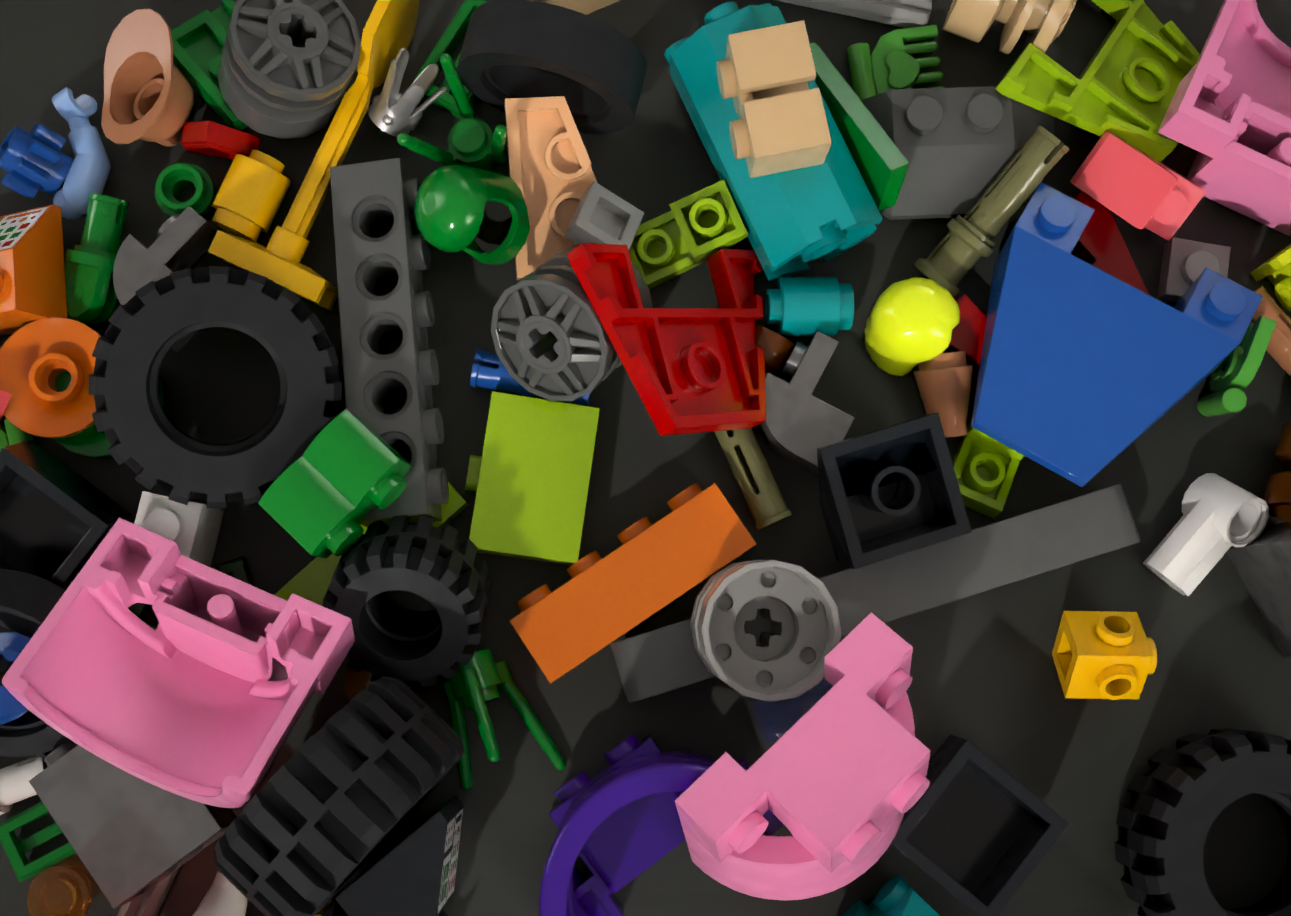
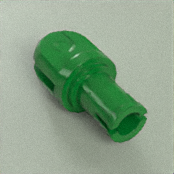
[65,193,130,326]

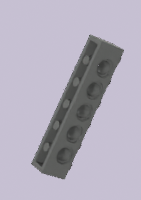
[330,158,449,527]

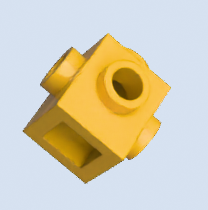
[1052,611,1157,700]

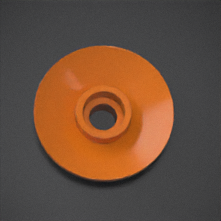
[0,317,101,438]

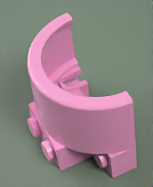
[1158,0,1291,236]
[2,518,355,808]
[675,612,931,901]

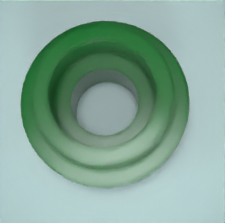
[155,162,216,217]

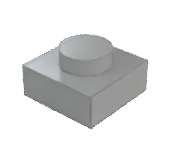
[565,181,644,250]
[1157,237,1231,302]

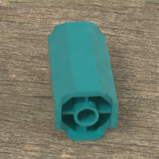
[664,1,883,281]

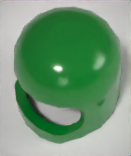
[414,164,530,265]

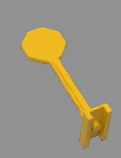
[208,0,420,311]

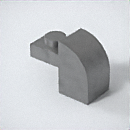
[113,206,217,352]
[759,331,855,477]

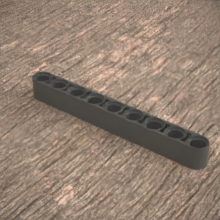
[610,483,1141,703]

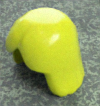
[864,277,960,376]

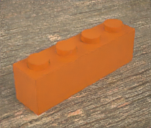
[510,483,756,684]

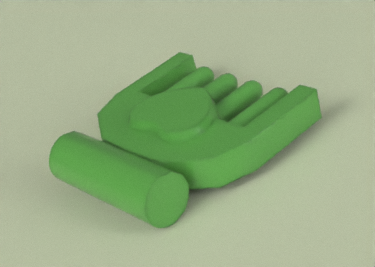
[847,25,945,100]
[1197,316,1277,417]

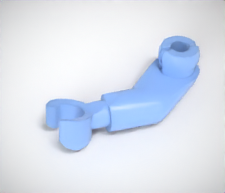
[51,87,111,220]

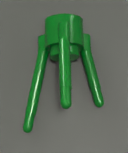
[397,53,508,171]
[443,649,566,790]

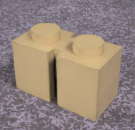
[716,20,832,178]

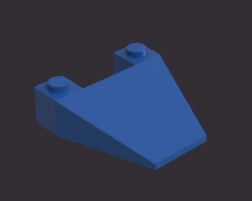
[971,182,1263,487]

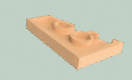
[504,96,597,280]

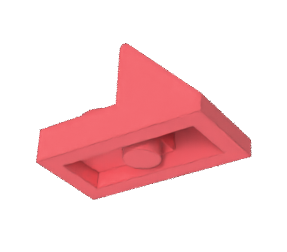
[1070,130,1206,241]

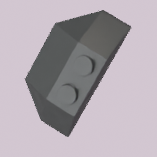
[861,86,1055,220]

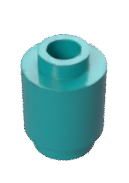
[765,277,854,336]

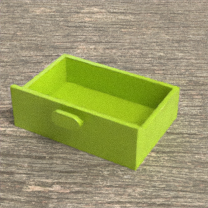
[465,391,600,566]

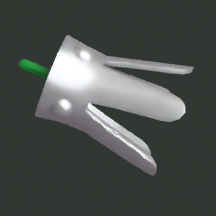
[368,47,448,137]

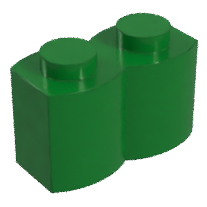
[258,409,412,559]

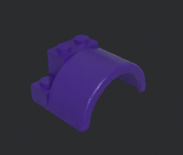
[539,733,784,916]

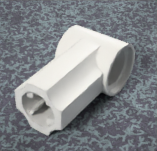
[1143,473,1269,596]

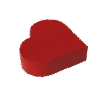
[180,121,261,160]

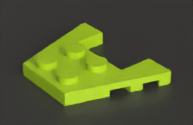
[995,0,1200,162]

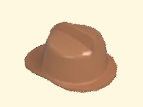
[101,8,194,147]

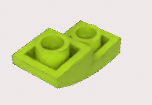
[629,179,748,289]
[952,415,1025,519]

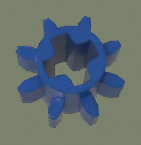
[0,123,73,199]

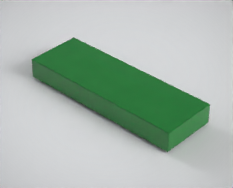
[810,42,909,211]

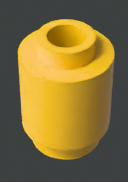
[211,149,291,242]

